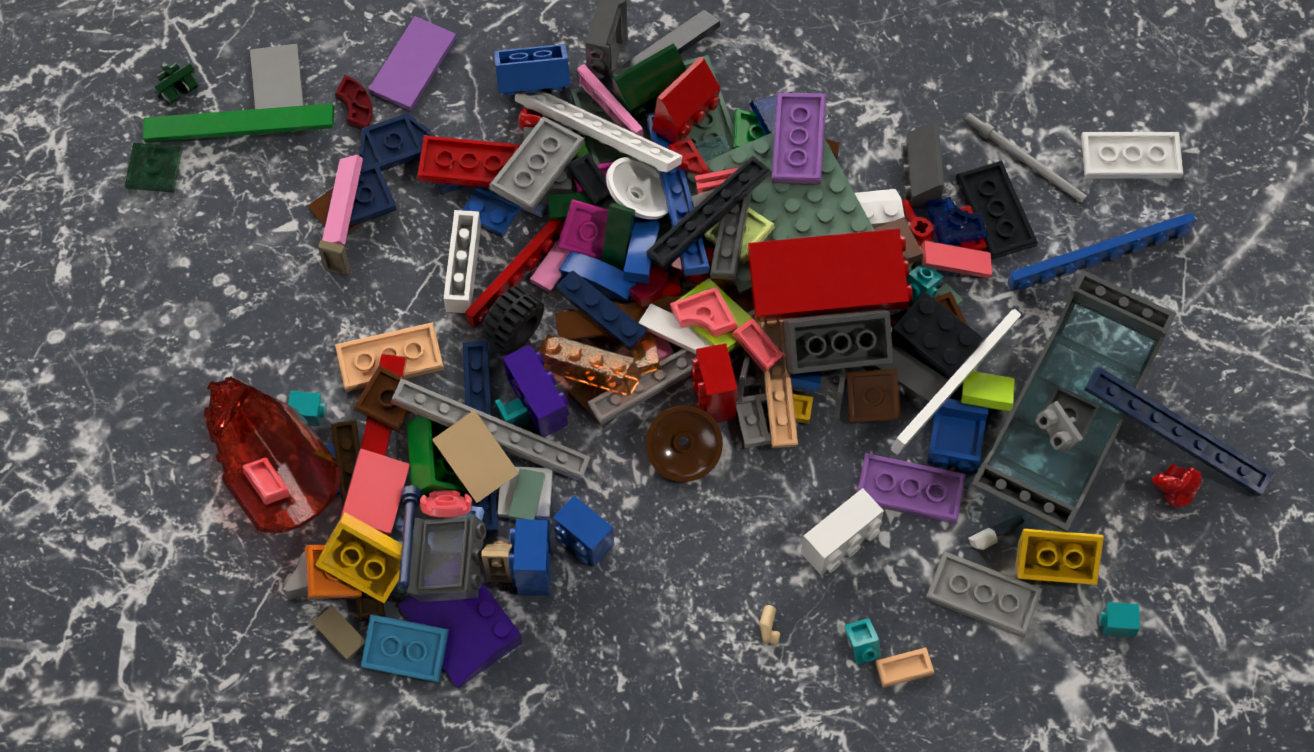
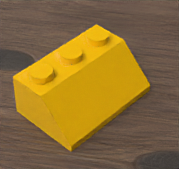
[315,512,402,603]
[1015,529,1104,585]

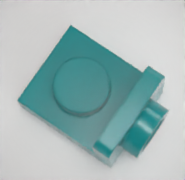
[844,618,881,664]

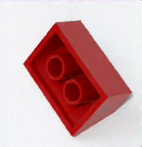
[652,56,721,143]

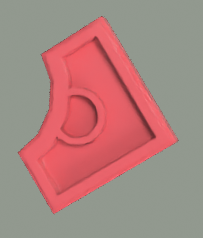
[670,287,737,338]

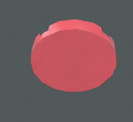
[420,490,472,518]

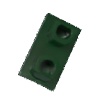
[155,62,199,105]

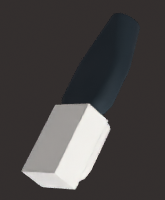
[968,514,1024,550]

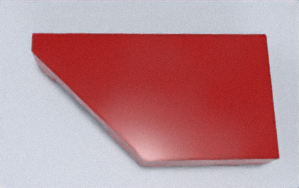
[668,137,710,175]

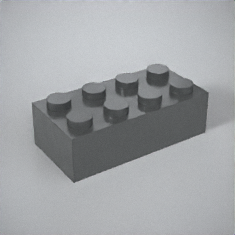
[783,308,893,374]

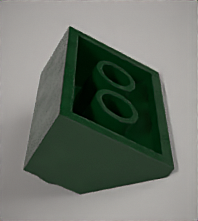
[613,43,687,121]

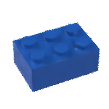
[494,44,571,95]
[509,519,551,596]

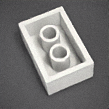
[801,488,884,576]

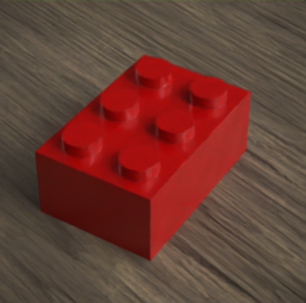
[692,343,738,423]

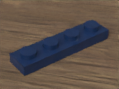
[556,270,647,351]

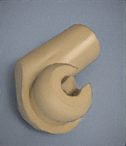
[760,605,780,645]

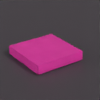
[557,199,609,260]

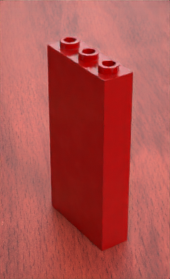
[747,228,912,323]

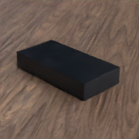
[567,153,612,206]

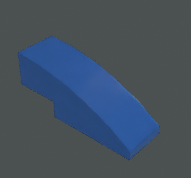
[624,217,661,284]
[559,251,639,302]

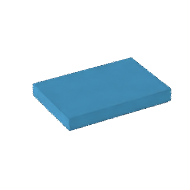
[361,614,449,682]

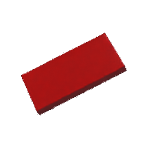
[417,135,520,188]

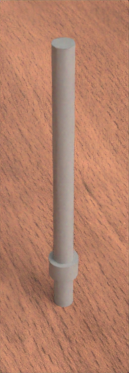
[964,113,1087,204]

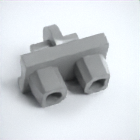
[1036,401,1083,454]

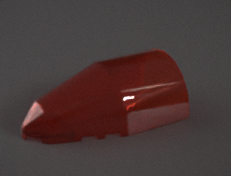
[204,376,341,533]

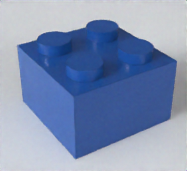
[553,495,614,567]

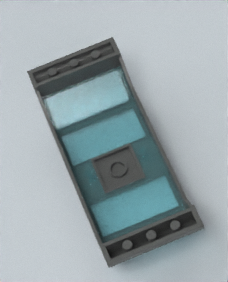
[971,270,1176,532]

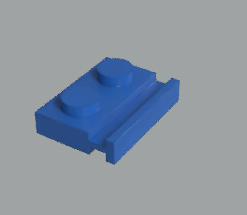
[461,187,520,237]

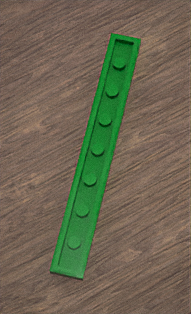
[143,103,334,143]

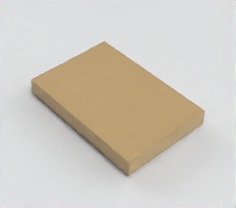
[432,410,519,503]

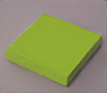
[961,371,1015,411]

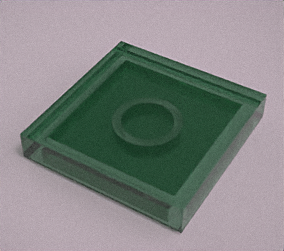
[125,143,182,193]

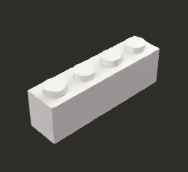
[444,210,481,313]

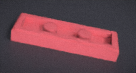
[921,241,992,278]

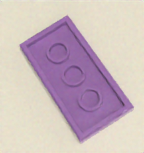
[369,16,457,111]
[772,93,827,184]
[857,453,966,524]

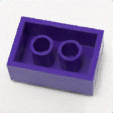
[503,344,570,437]

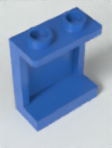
[927,399,989,472]

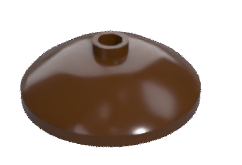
[646,405,723,482]

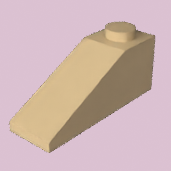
[482,541,512,583]

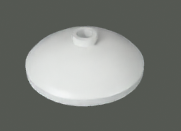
[606,157,668,219]

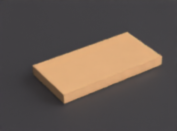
[335,322,444,392]

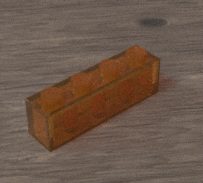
[538,334,642,396]

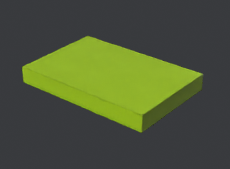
[677,278,760,352]

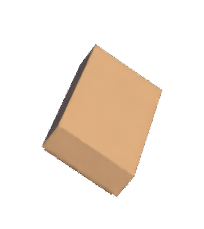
[875,648,934,688]

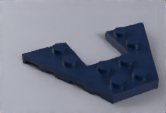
[350,113,465,226]

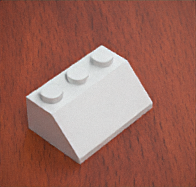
[855,189,905,228]

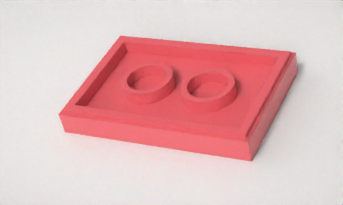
[340,449,410,536]

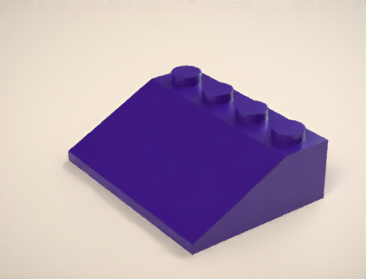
[398,553,523,689]

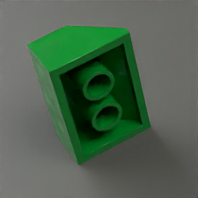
[407,416,470,497]

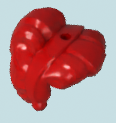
[1152,464,1202,508]

